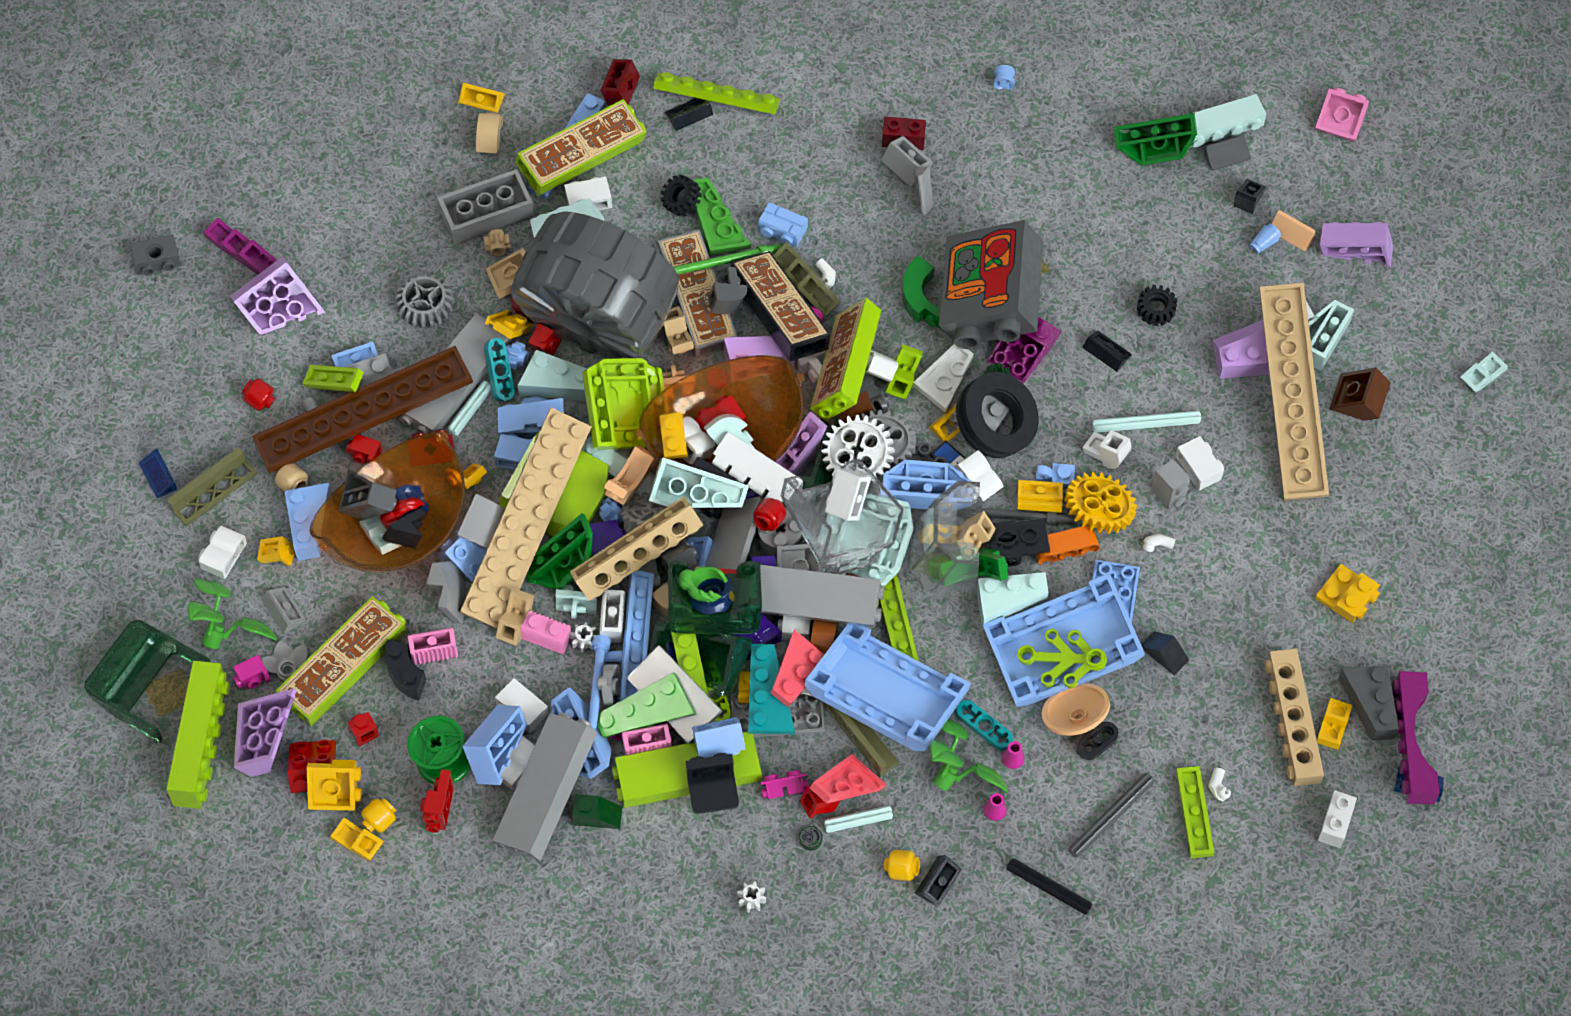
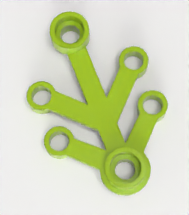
[1017,629,1107,689]

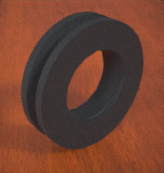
[956,372,1039,458]

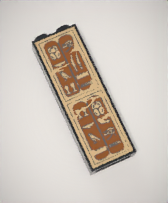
[731,251,830,362]

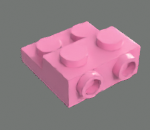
[1315,88,1369,142]

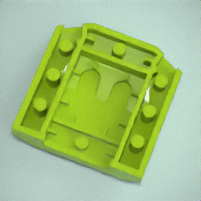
[582,358,668,450]
[498,432,610,537]

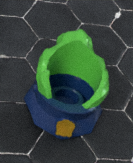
[679,566,735,615]

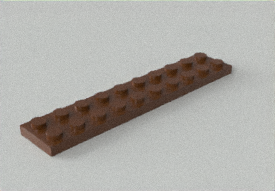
[252,346,473,474]

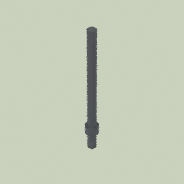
[940,506,1074,525]

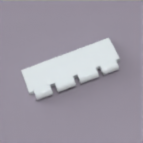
[712,432,802,502]

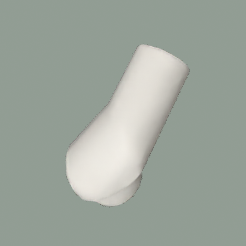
[1208,768,1231,801]

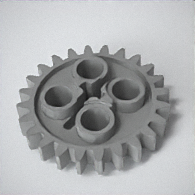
[845,410,916,471]

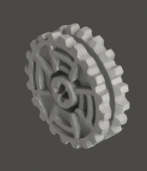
[621,492,696,540]

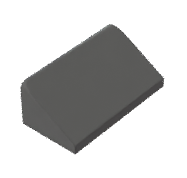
[1204,135,1251,171]

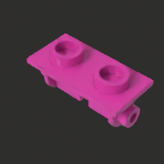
[759,769,808,800]

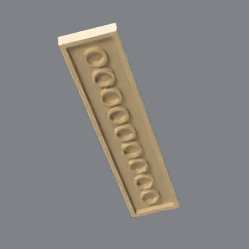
[1259,283,1329,501]
[459,408,592,629]

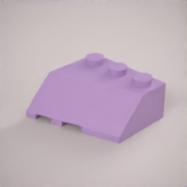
[230,256,325,335]
[1212,320,1269,379]
[234,688,296,777]

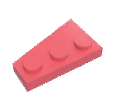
[770,630,825,707]
[810,754,886,803]

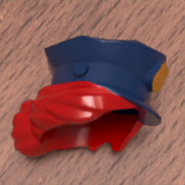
[380,484,429,529]

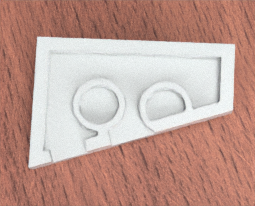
[913,343,974,413]

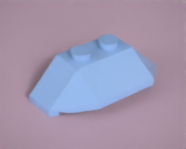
[882,460,973,511]
[551,688,612,779]

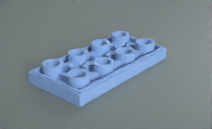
[1092,559,1140,623]

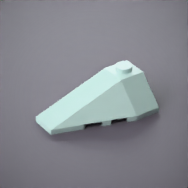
[582,436,655,496]
[649,458,749,508]

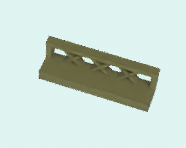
[167,447,257,526]
[825,703,899,777]

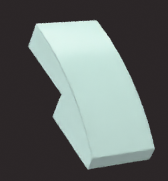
[1460,352,1508,393]
[359,515,402,555]

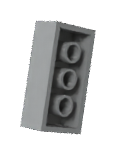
[437,169,534,244]

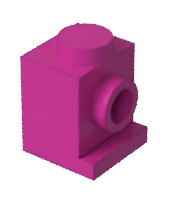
[232,655,271,689]

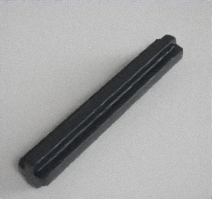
[1006,858,1092,915]

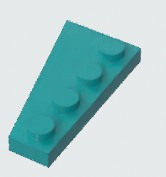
[748,644,795,735]

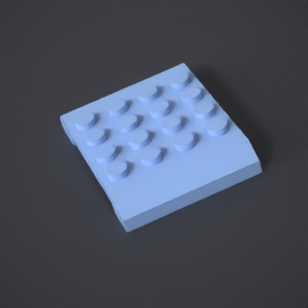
[982,573,1145,707]
[804,624,971,751]

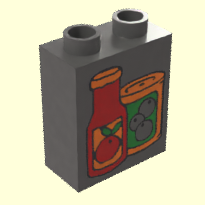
[939,220,1043,349]

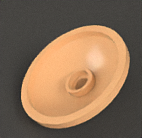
[1042,683,1110,736]

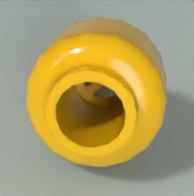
[361,798,396,833]
[884,849,920,881]

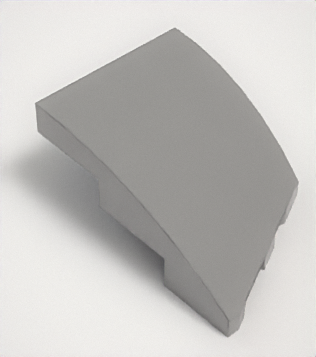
[457,494,505,550]
[427,561,466,624]

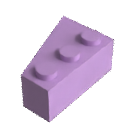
[1320,222,1393,267]
[724,336,794,382]

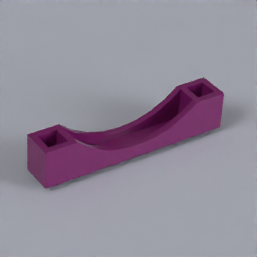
[1392,671,1439,805]

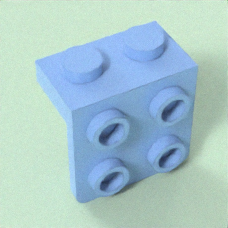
[436,524,486,583]

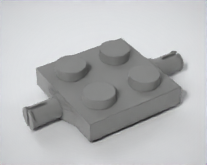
[335,353,406,398]

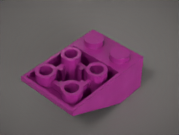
[987,317,1062,384]

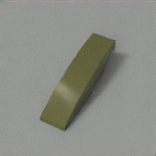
[773,242,841,317]

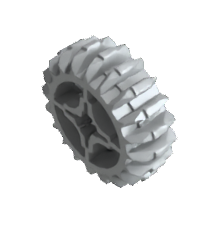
[395,272,454,329]

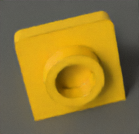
[257,536,295,565]

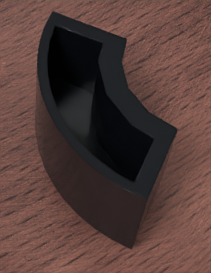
[385,639,426,701]

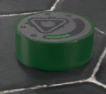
[799,826,823,851]

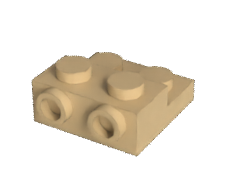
[485,248,526,299]

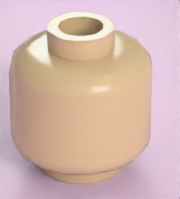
[275,463,309,492]

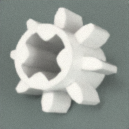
[570,622,596,653]
[737,882,766,913]

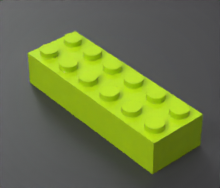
[166,661,230,809]

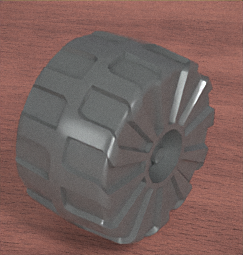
[511,211,679,359]

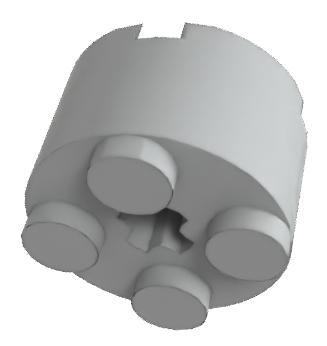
[758,508,803,558]

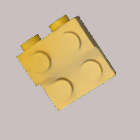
[1315,564,1380,624]
[307,760,362,811]

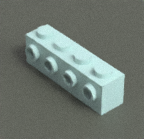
[1190,94,1267,148]

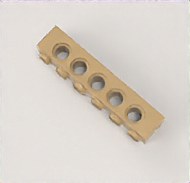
[570,496,703,601]
[1264,649,1324,786]

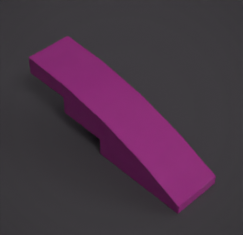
[203,218,277,274]

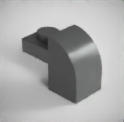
[708,267,747,314]

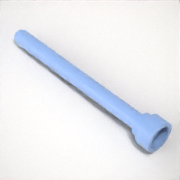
[588,635,611,730]

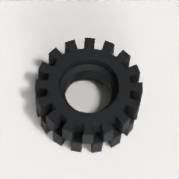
[660,175,702,216]
[1137,285,1177,326]

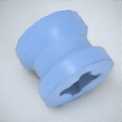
[994,65,1015,90]

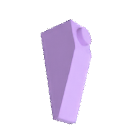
[774,412,827,476]

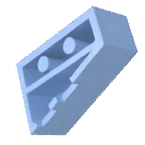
[498,398,565,438]
[285,483,332,561]
[463,705,527,785]

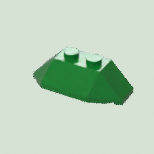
[1114,113,1197,166]
[526,513,593,590]

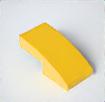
[1317,698,1352,750]
[330,818,384,861]

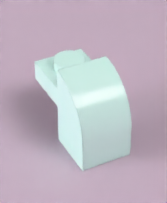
[703,414,754,448]

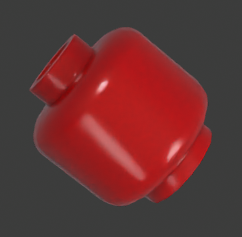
[241,378,276,411]
[753,498,786,531]

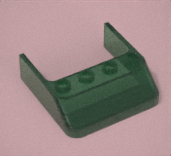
[84,620,211,743]

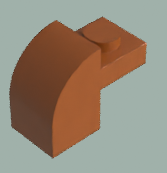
[810,620,838,654]

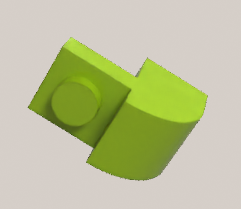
[885,344,923,400]

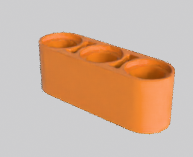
[1035,525,1100,565]

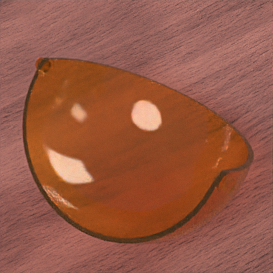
[635,355,805,481]
[309,431,465,573]

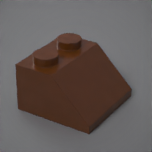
[1329,368,1391,421]

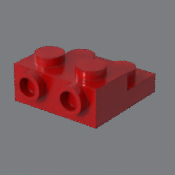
[420,769,454,833]

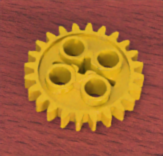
[1064,472,1137,534]

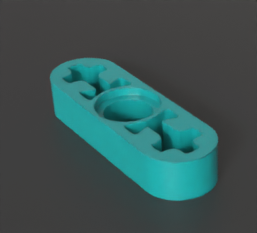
[484,338,515,402]
[956,700,1013,751]

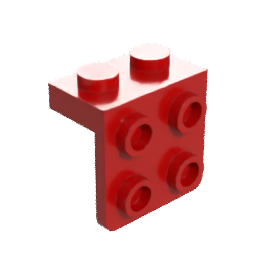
[287,739,336,793]

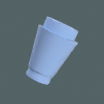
[1249,223,1281,254]

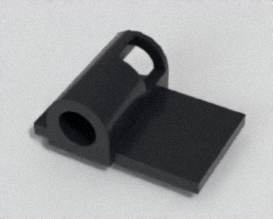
[989,518,1050,567]

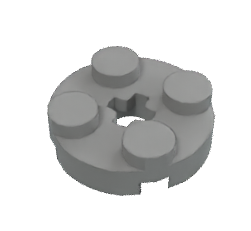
[598,664,621,710]

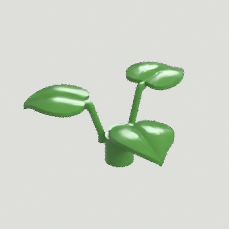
[187,578,277,649]
[930,718,1008,794]

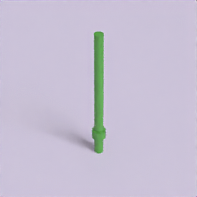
[673,243,782,275]

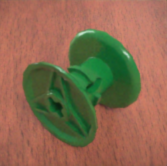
[407,716,471,785]

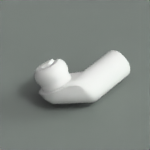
[815,258,836,288]
[1143,534,1176,552]

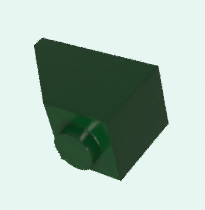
[572,794,623,829]

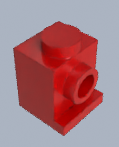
[528,323,561,356]
[346,434,383,469]
[348,712,379,747]
[799,785,840,819]

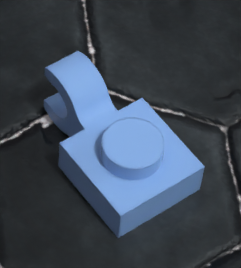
[1036,463,1075,487]

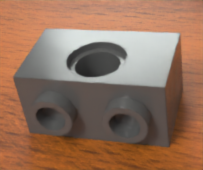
[131,234,181,275]

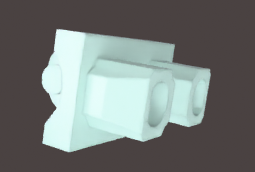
[556,585,597,619]

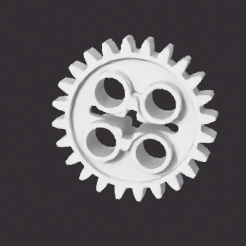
[821,415,895,483]

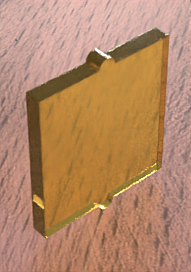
[144,668,189,717]

